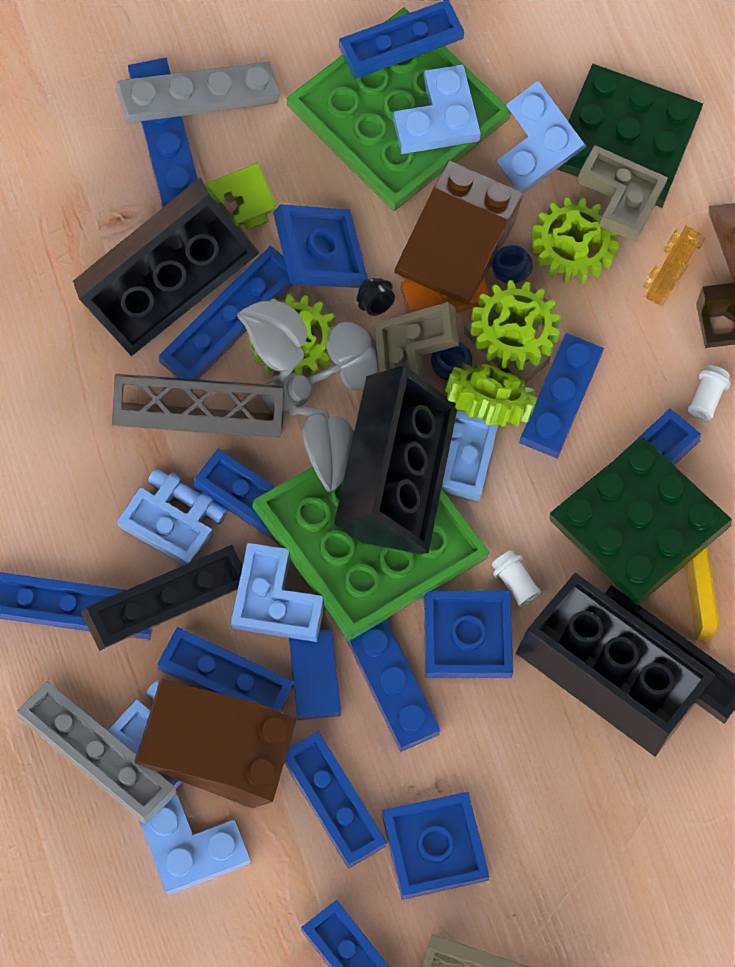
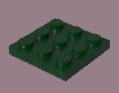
[557,63,704,208]
[550,436,732,605]

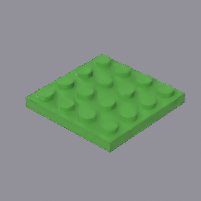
[287,7,511,211]
[252,466,489,641]

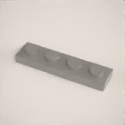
[115,62,280,123]
[17,681,176,825]

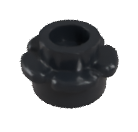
[356,278,395,316]

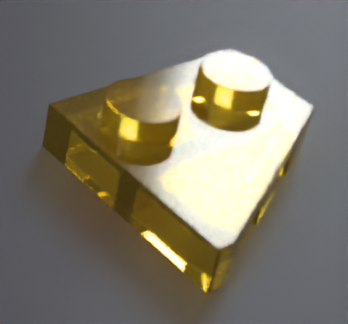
[643,225,706,307]

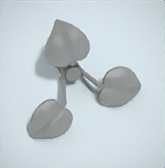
[237,301,378,492]

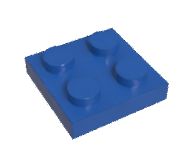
[273,204,368,288]
[424,591,513,678]
[382,792,490,900]

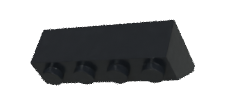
[73,177,259,356]
[334,365,457,555]
[516,573,716,757]

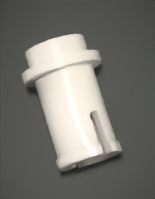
[688,365,731,421]
[492,550,542,607]

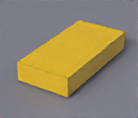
[685,548,719,641]

